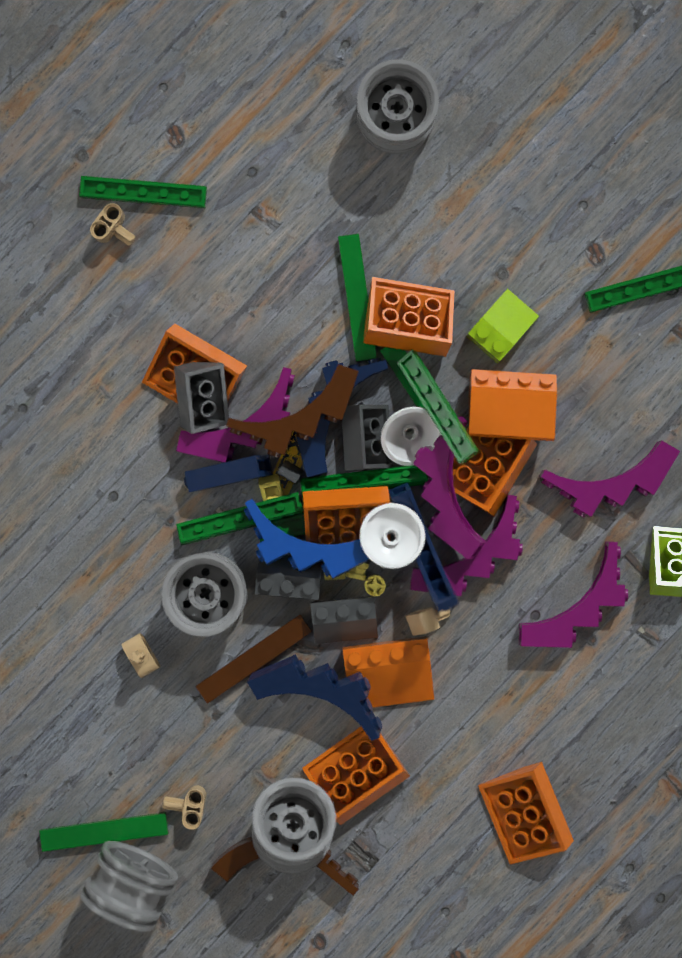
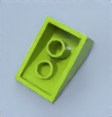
[466,289,539,364]
[649,526,682,597]

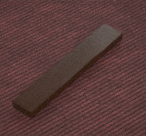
[195,614,312,704]

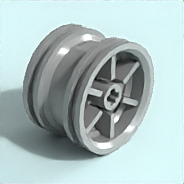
[356,59,439,154]
[162,552,248,637]
[251,778,336,874]
[80,841,178,931]

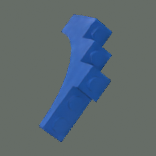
[244,499,370,580]

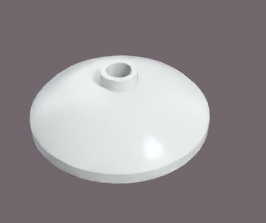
[380,407,441,466]
[360,503,425,569]

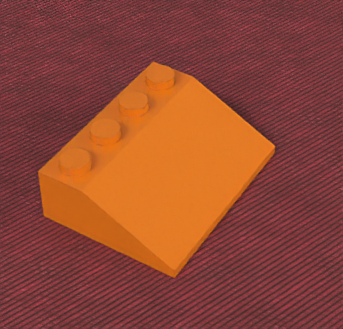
[363,277,454,357]
[142,324,247,403]
[468,369,557,441]
[453,427,537,516]
[303,486,391,544]
[343,636,435,707]
[302,727,410,825]
[478,762,574,864]

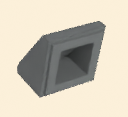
[278,461,303,484]

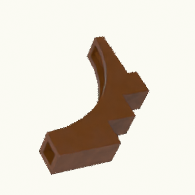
[226,364,359,458]

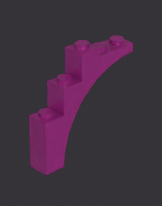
[176,367,295,463]
[413,417,486,560]
[538,440,680,518]
[410,495,523,596]
[519,541,628,648]

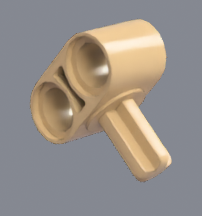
[90,203,135,246]
[405,607,451,636]
[121,633,160,678]
[163,785,206,830]

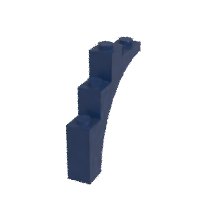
[295,358,388,478]
[389,483,459,612]
[247,654,382,741]

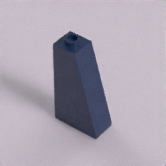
[184,455,273,492]

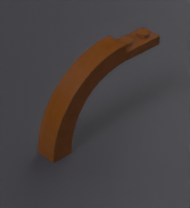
[211,835,359,896]

